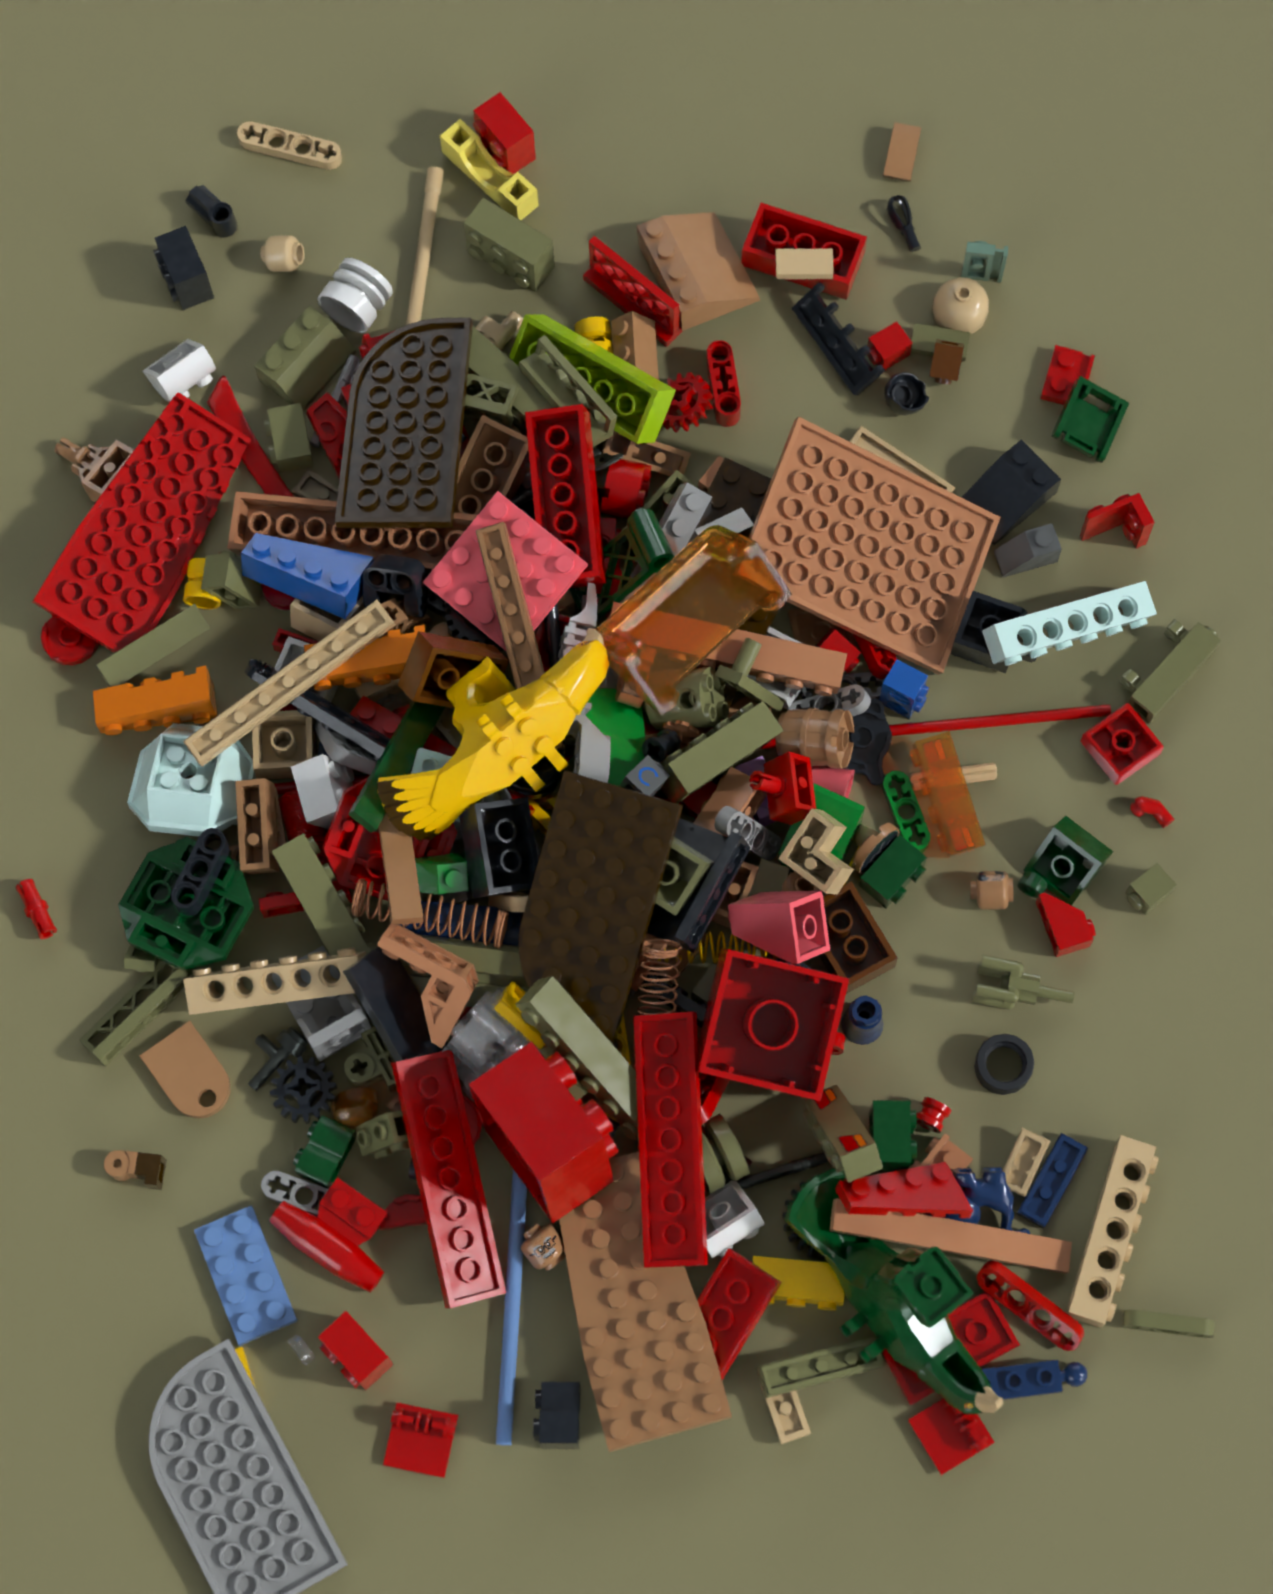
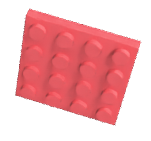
[422,491,588,652]

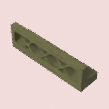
[519,335,617,447]
[464,373,519,429]
[79,960,190,1067]

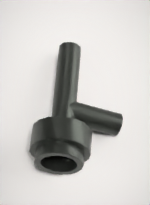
[248,1027,308,1091]

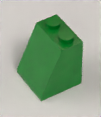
[777,783,865,872]

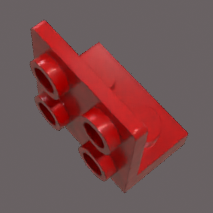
[1079,493,1155,548]

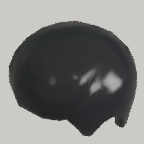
[884,372,929,416]

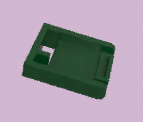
[1051,376,1129,463]

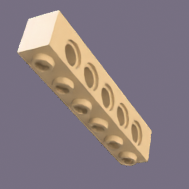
[183,947,366,1015]
[1066,1135,1159,1328]

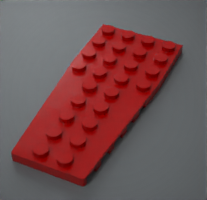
[32,392,251,653]

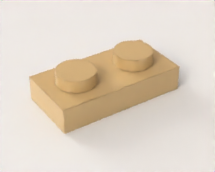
[760,1383,811,1445]

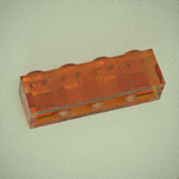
[910,731,986,858]

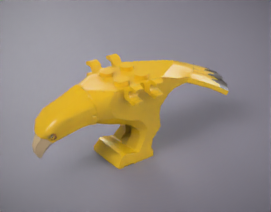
[378,628,609,840]

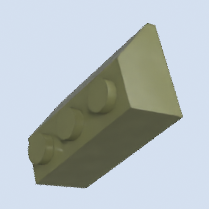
[254,305,356,410]
[655,837,714,916]

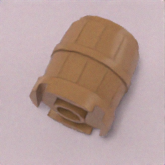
[775,707,854,769]

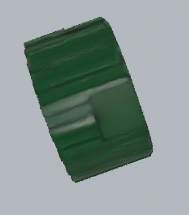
[1017,871,1048,899]

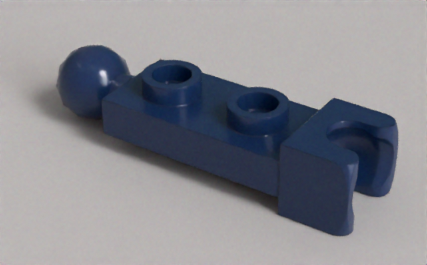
[982,1360,1088,1400]

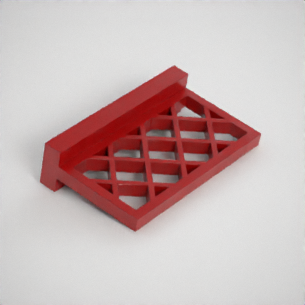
[583,236,683,347]

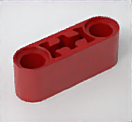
[706,340,741,427]

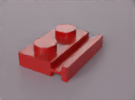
[1040,345,1095,405]

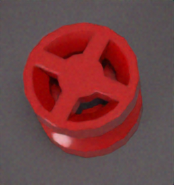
[916,1097,951,1133]

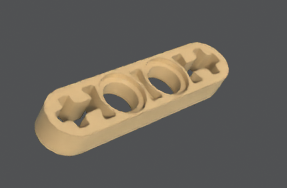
[237,121,342,170]

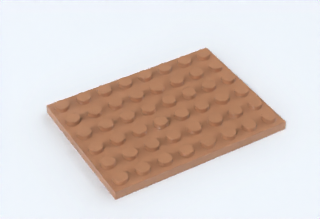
[734,417,1000,675]

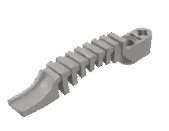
[558,583,611,783]

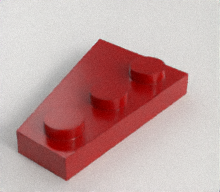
[306,392,347,480]

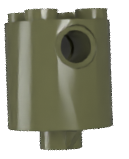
[642,667,729,731]

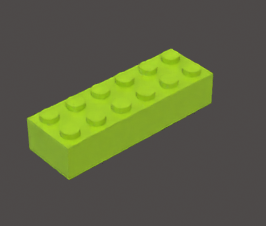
[509,314,676,444]

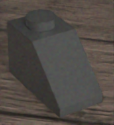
[994,523,1062,578]

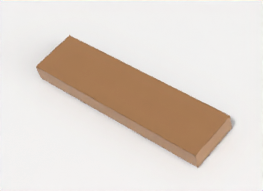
[378,813,423,925]

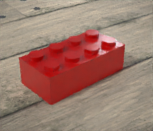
[741,202,867,300]

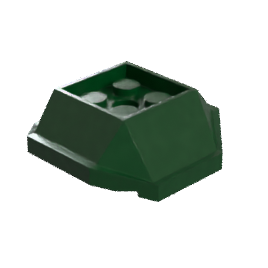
[118,837,254,970]

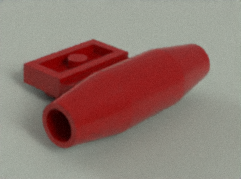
[269,1177,389,1293]

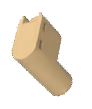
[475,311,523,350]

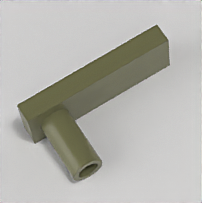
[715,637,785,712]

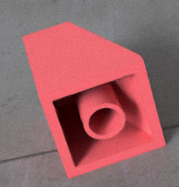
[728,890,830,964]

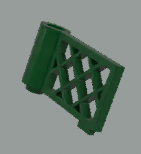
[569,508,676,621]

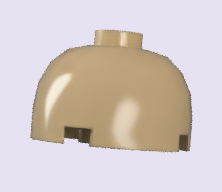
[932,277,989,334]

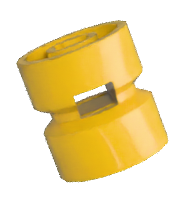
[574,316,613,354]
[183,558,221,610]

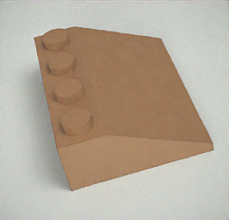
[637,212,760,331]

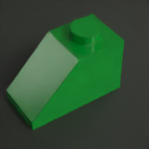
[415,853,468,894]

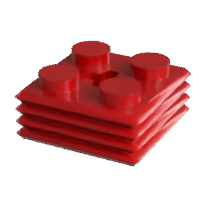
[1080,703,1164,785]

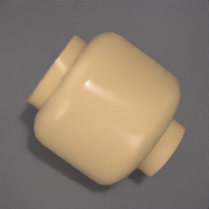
[260,235,304,272]

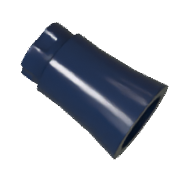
[841,995,883,1045]

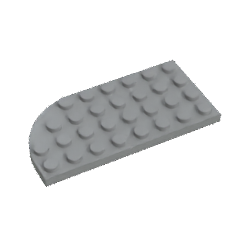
[149,1339,348,1594]

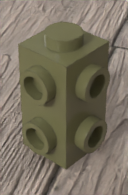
[355,1110,409,1159]

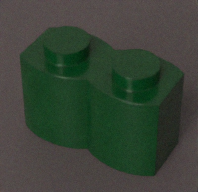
[293,1115,357,1189]

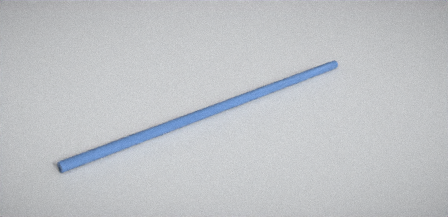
[496,1034,536,1446]

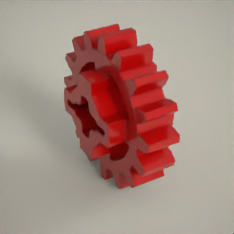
[662,372,714,433]

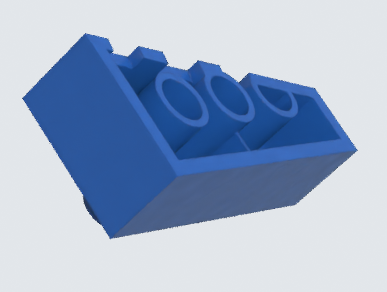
[241,533,374,619]

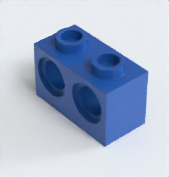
[879,659,929,719]

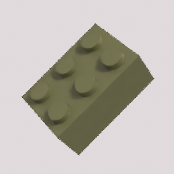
[464,198,555,292]

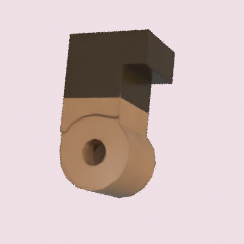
[104,1150,167,1190]

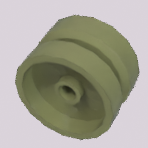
[702,1113,749,1194]

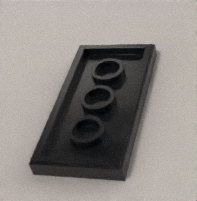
[343,947,448,1062]

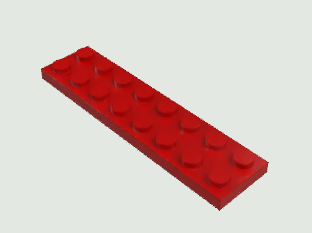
[634,1012,708,1268]
[391,1049,506,1309]

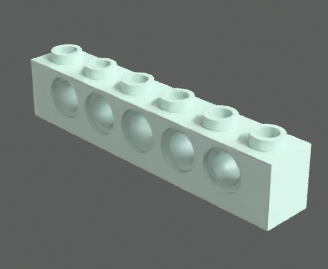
[982,581,1157,666]

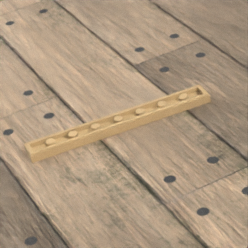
[183,600,396,767]

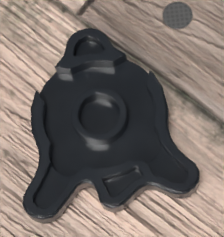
[843,699,892,786]

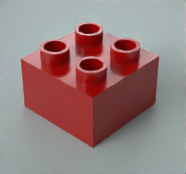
[697,948,849,1101]
[469,1041,619,1223]

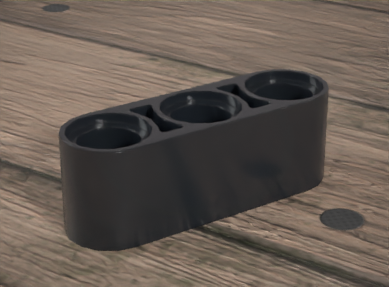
[171,828,230,916]

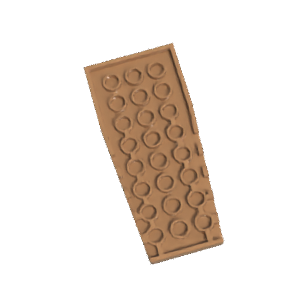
[559,1151,732,1452]

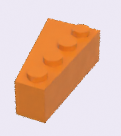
[303,625,425,691]
[93,665,217,735]

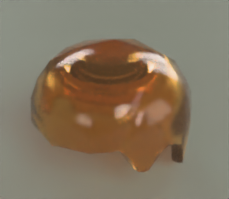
[332,1087,379,1127]

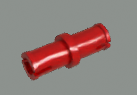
[15,879,58,939]

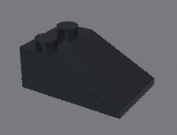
[961,439,1061,545]

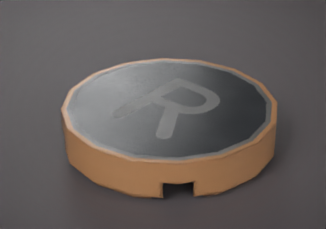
[851,822,899,875]

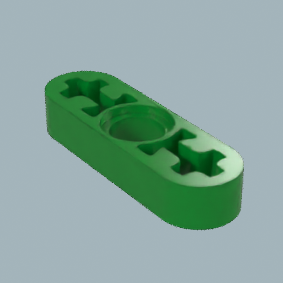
[882,770,931,853]

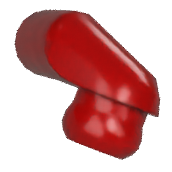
[1130,796,1175,828]

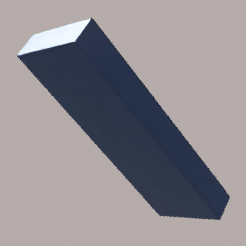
[1016,1133,1088,1229]

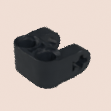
[363,554,428,618]

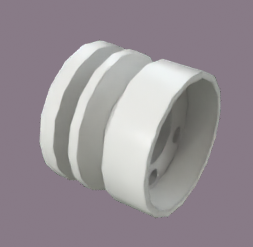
[317,258,393,333]

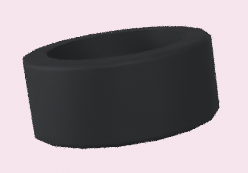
[974,1034,1035,1095]

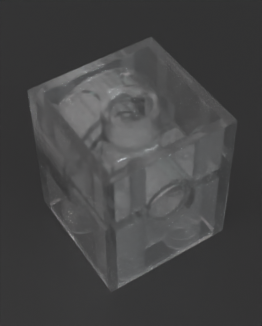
[446,987,542,1077]

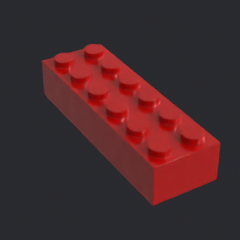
[525,404,606,588]

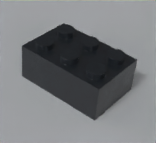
[459,797,539,899]

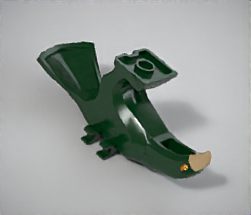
[785,1168,1003,1415]

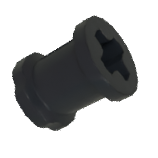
[642,728,681,763]

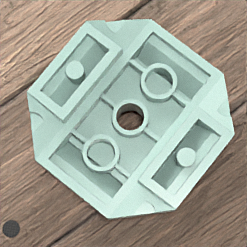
[127,723,256,836]

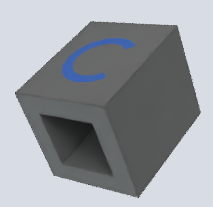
[619,755,670,796]

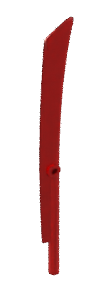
[207,375,294,497]

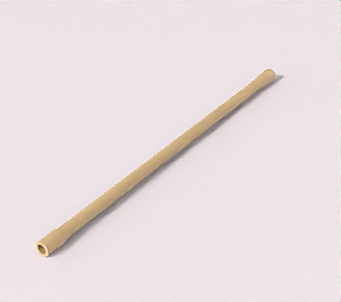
[406,167,444,325]

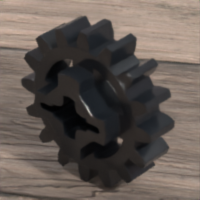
[270,1056,338,1124]

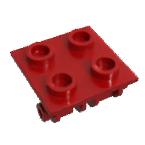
[908,1399,995,1476]
[383,1402,459,1478]

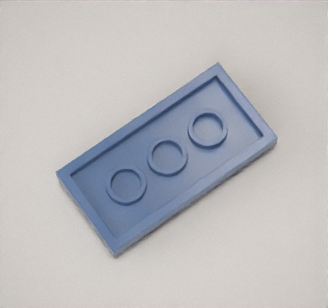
[194,1205,298,1346]

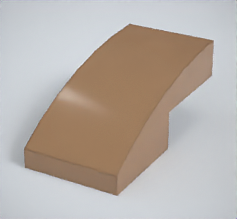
[883,122,922,182]

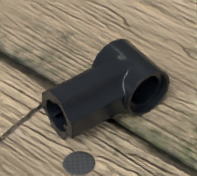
[185,185,238,238]

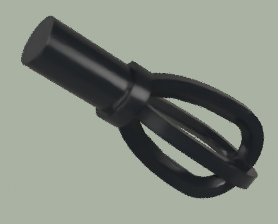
[887,195,921,252]

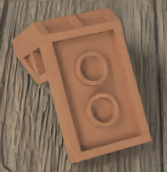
[377,924,479,1048]

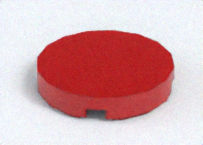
[40,615,99,666]

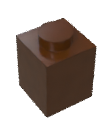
[929,339,964,384]

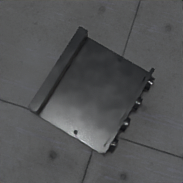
[647,818,750,953]

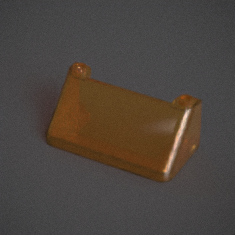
[596,525,792,715]

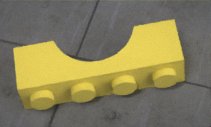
[440,119,538,221]

